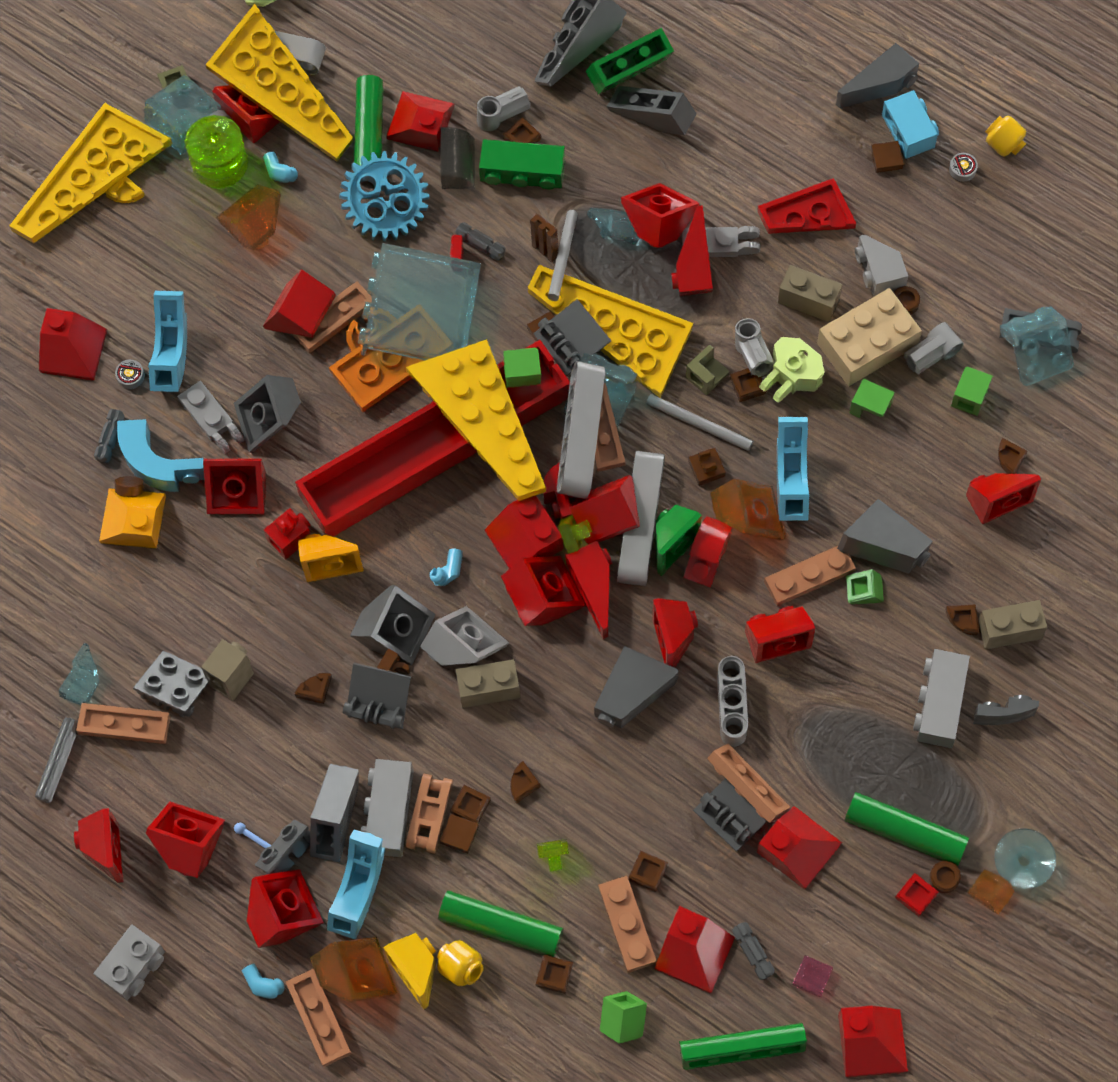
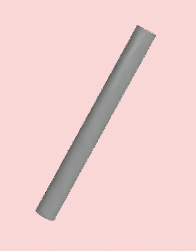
[548,210,578,301]
[646,394,753,451]

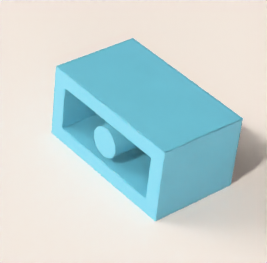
[882,90,939,159]

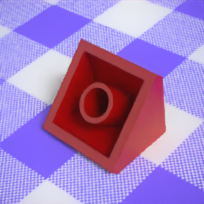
[212,85,280,144]
[263,269,336,337]
[203,459,267,514]
[569,475,640,545]

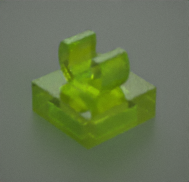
[558,516,592,554]
[536,839,569,871]

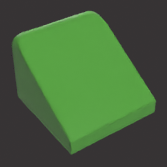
[846,569,884,604]

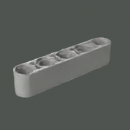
[557,361,605,499]
[617,451,665,586]

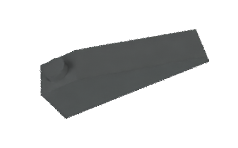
[535,0,627,87]

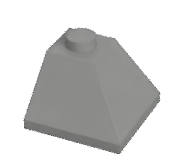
[420,606,509,665]

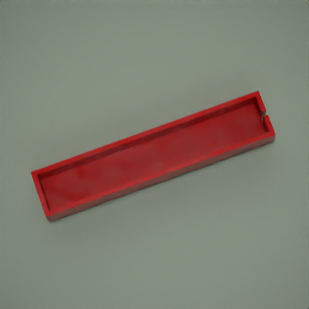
[295,340,570,537]

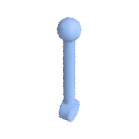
[234,822,271,849]

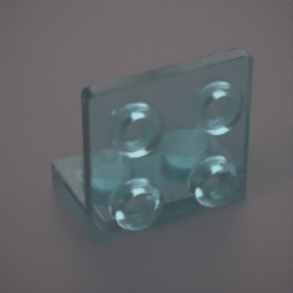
[144,75,221,155]

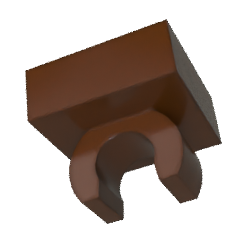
[688,448,726,486]
[377,648,410,674]

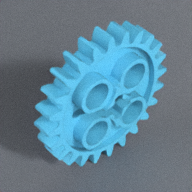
[339,151,429,241]

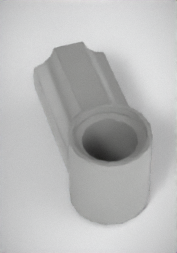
[477,86,530,131]
[735,318,775,377]
[904,322,964,375]

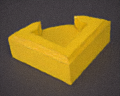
[105,176,145,203]

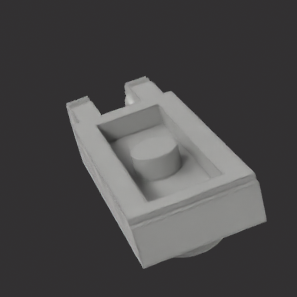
[682,226,760,257]
[177,380,245,454]

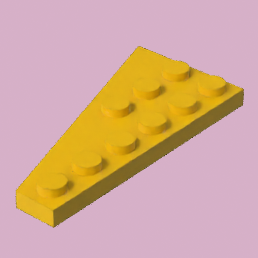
[206,4,353,162]
[9,103,173,243]
[528,265,693,398]
[406,339,546,501]

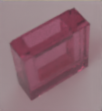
[793,955,833,997]

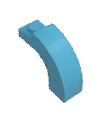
[148,291,187,392]
[777,417,809,521]
[117,419,205,492]
[327,829,385,940]

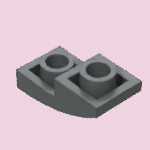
[973,695,1039,725]

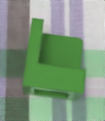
[503,348,541,388]
[951,367,993,416]
[849,378,895,418]
[600,991,647,1044]

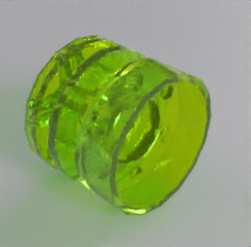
[185,115,248,188]

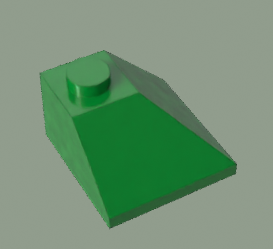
[655,504,702,576]

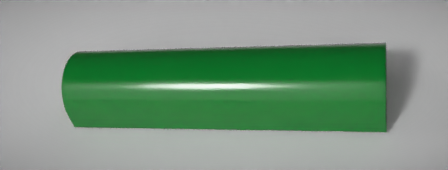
[354,75,384,166]
[844,792,969,867]
[438,890,564,957]
[679,1023,807,1070]

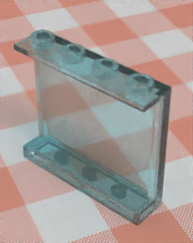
[357,243,481,360]

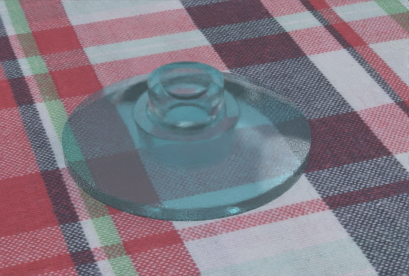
[994,828,1056,889]

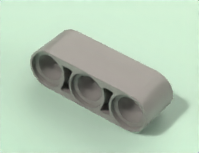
[275,31,326,75]
[717,656,748,747]

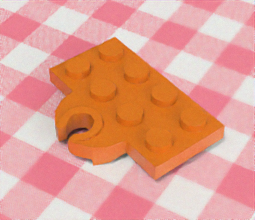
[329,305,453,412]

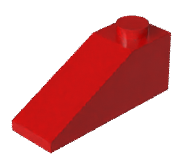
[671,205,713,296]
[565,541,612,639]

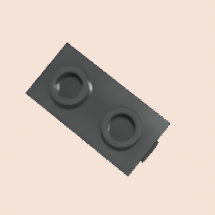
[255,820,310,875]

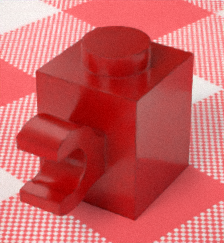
[264,508,311,560]

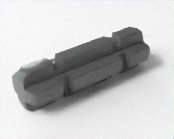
[455,222,506,261]
[94,409,125,463]
[732,922,775,980]

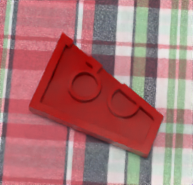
[757,178,856,234]

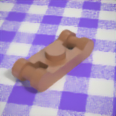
[406,774,453,854]

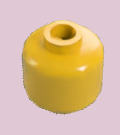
[985,116,1026,157]
[437,940,483,987]

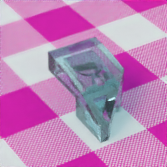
[587,208,640,244]
[58,643,99,705]

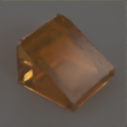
[967,869,1014,914]

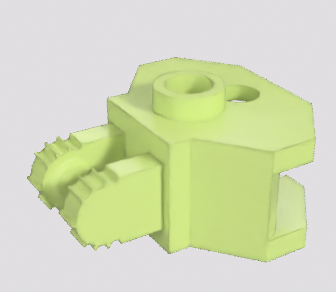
[759,337,824,403]

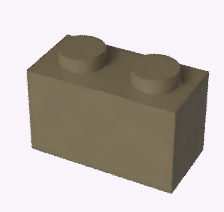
[778,265,842,322]
[978,600,1047,650]
[201,639,254,701]
[456,659,520,708]

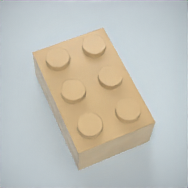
[817,288,922,386]

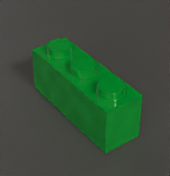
[585,27,674,95]
[479,139,565,190]

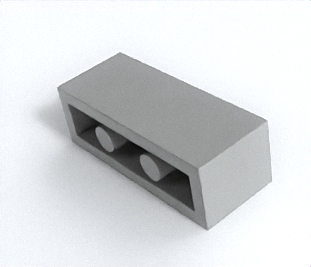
[913,649,970,748]
[361,759,414,857]

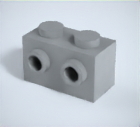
[93,924,165,1001]

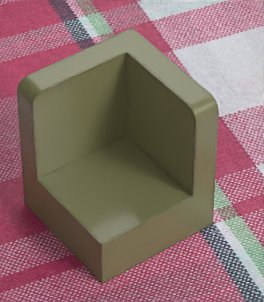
[686,345,729,395]

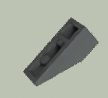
[836,43,919,108]
[607,86,697,135]

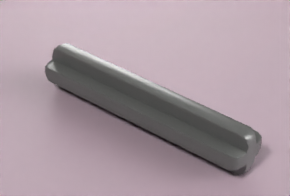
[35,717,78,803]

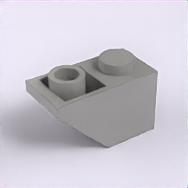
[855,235,908,297]

